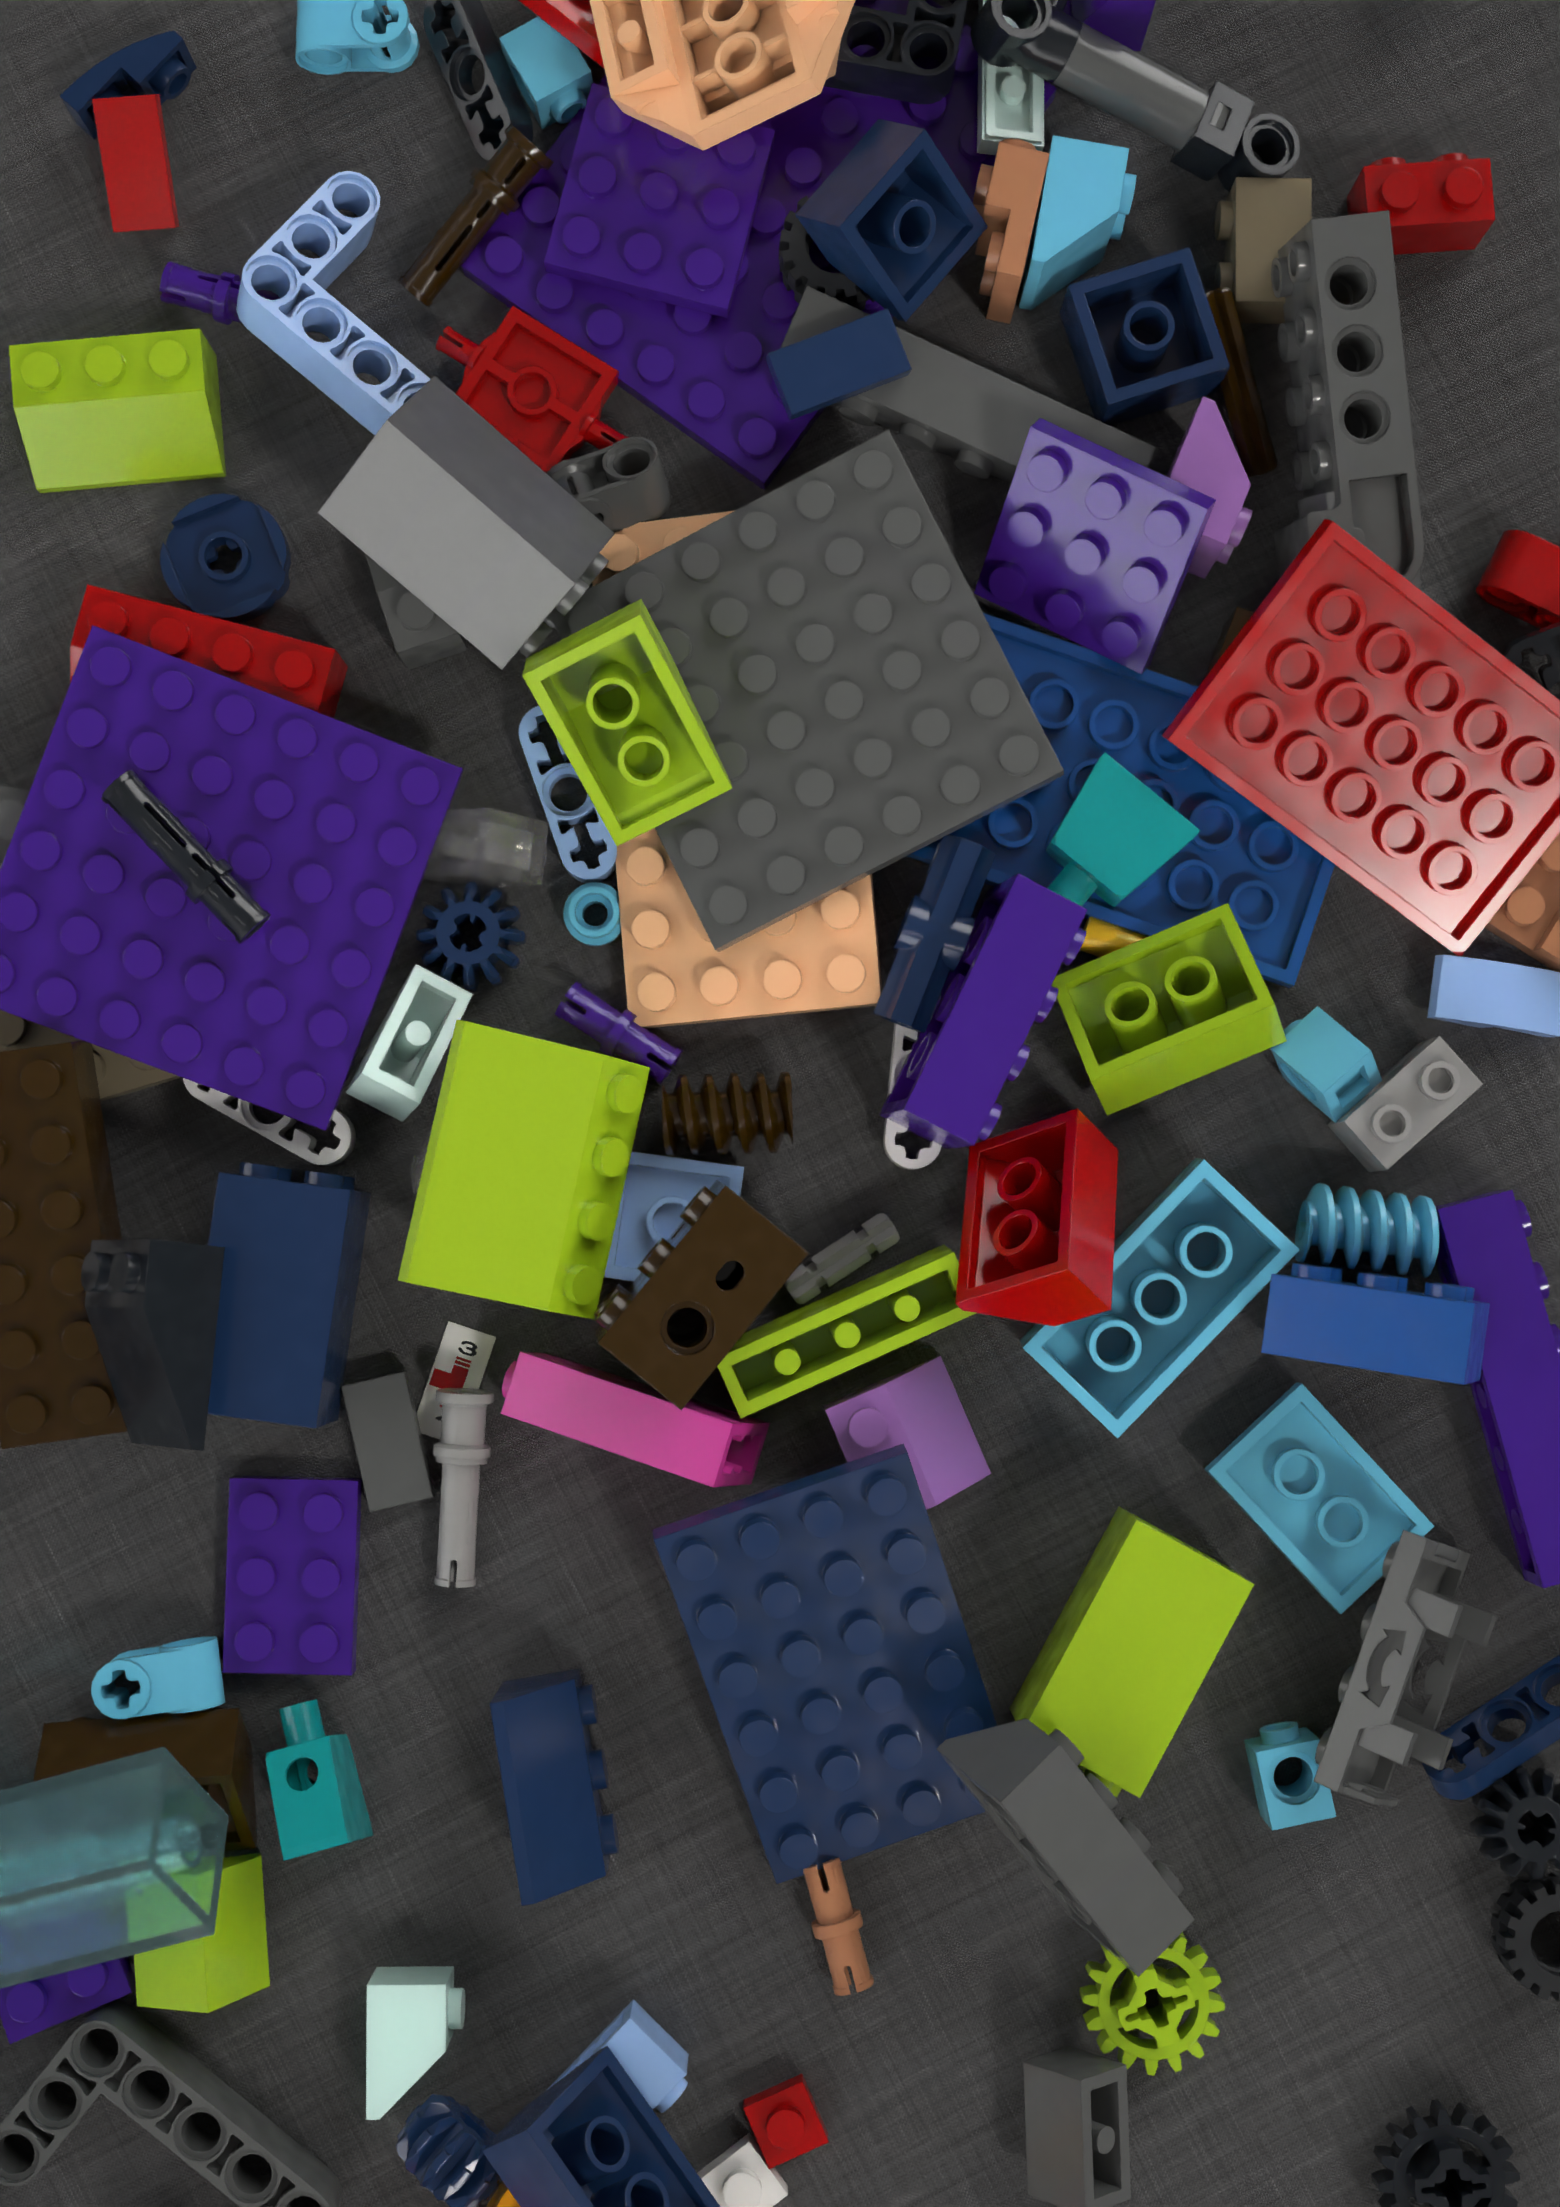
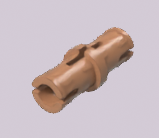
[803,1858,874,1996]

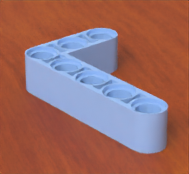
[236,171,430,435]

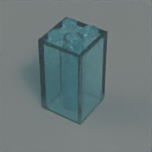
[0,1747,229,1989]

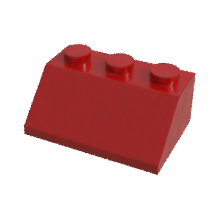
[955,1108,1119,1326]

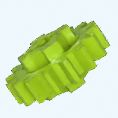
[1080,1932,1225,2076]

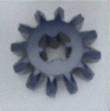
[416,882,527,992]
[396,2094,501,2207]

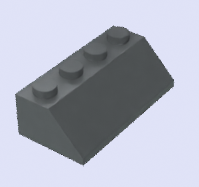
[936,1718,1195,1977]

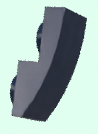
[60,30,197,140]

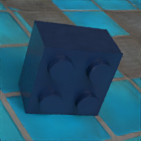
[1060,247,1230,426]

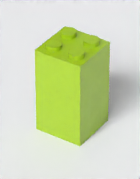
[1009,1506,1255,1798]

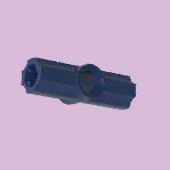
[872,834,996,1034]

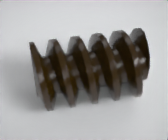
[662,1072,793,1156]

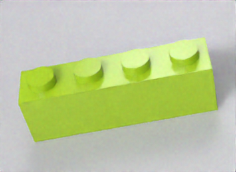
[717,1244,976,1418]

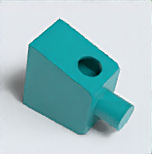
[1045,752,1200,907]
[265,1699,374,1861]

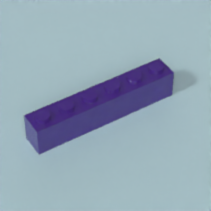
[1436,1190,1560,1588]

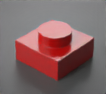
[743,2074,829,2169]

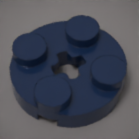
[160,493,291,623]

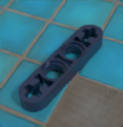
[1422,1654,1560,1800]

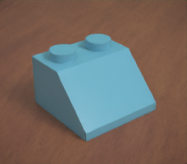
[1019,135,1137,310]

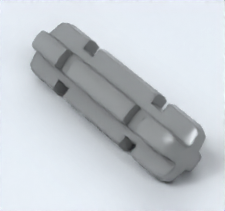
[784,1213,900,1304]

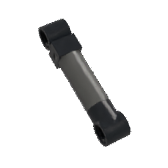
[970,0,1300,192]

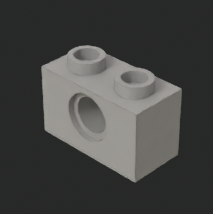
[1327,1036,1483,1172]

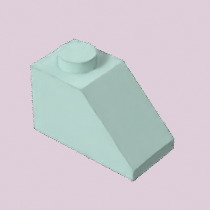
[346,964,473,1122]
[366,1966,465,2120]

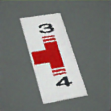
[417,1321,496,1439]

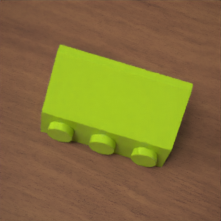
[9,328,226,493]
[1052,903,1287,1116]

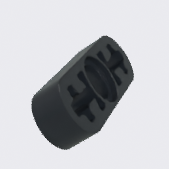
[423,0,533,160]

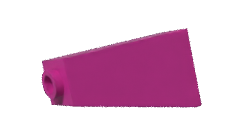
[501,1351,770,1488]

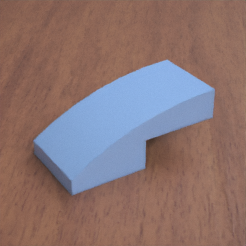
[1427,954,1560,1037]

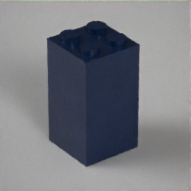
[208,1162,371,1428]

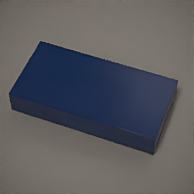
[766,308,912,420]

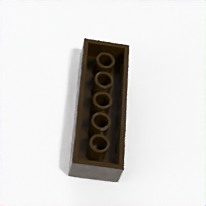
[0,1041,127,1449]

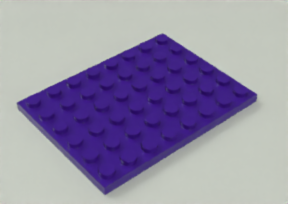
[462,0,1057,490]

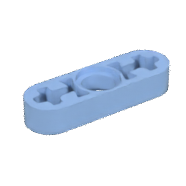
[519,705,617,883]

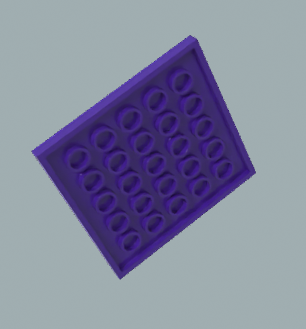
[0,625,464,1131]

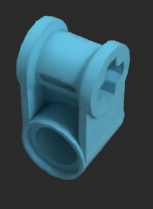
[295,0,420,75]
[91,1636,225,1719]

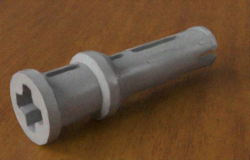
[433,1388,494,1588]

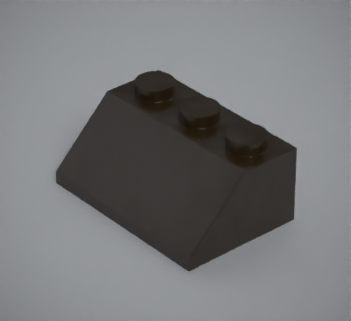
[31,1707,257,1864]

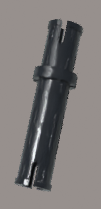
[101,770,271,944]

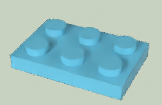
[1204,1382,1434,1614]

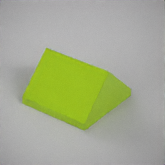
[128,1853,270,2013]

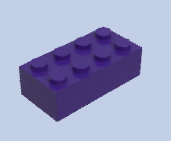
[879,873,1088,1149]

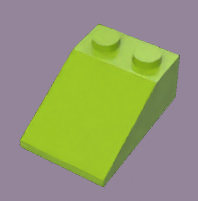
[522,599,732,846]

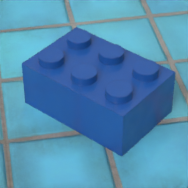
[1261,1263,1490,1385]

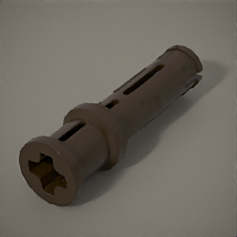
[398,124,554,307]

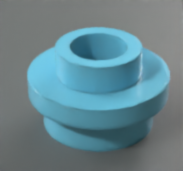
[563,882,621,946]

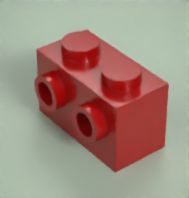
[1347,153,1496,255]

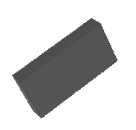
[341,1371,435,1512]

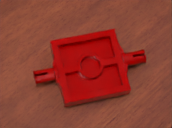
[436,306,629,473]

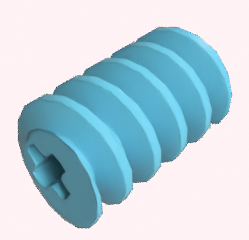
[1295,1183,1439,1278]

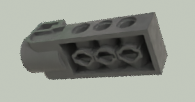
[1271,210,1424,591]

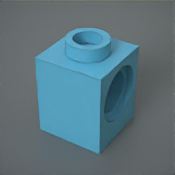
[499,16,593,129]
[1270,1006,1382,1123]
[1244,1721,1336,1831]

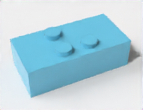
[1020,1158,1299,1439]

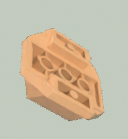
[590,0,855,151]

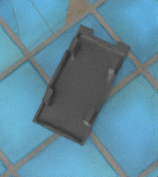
[1314,1530,1497,1806]

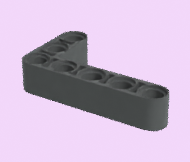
[0,2001,343,2207]

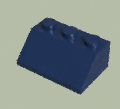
[490,1669,619,1906]
[482,2046,720,2207]

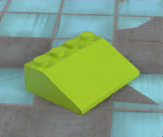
[398,1020,650,1320]

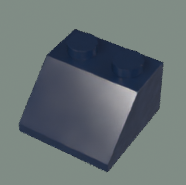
[795,119,988,322]

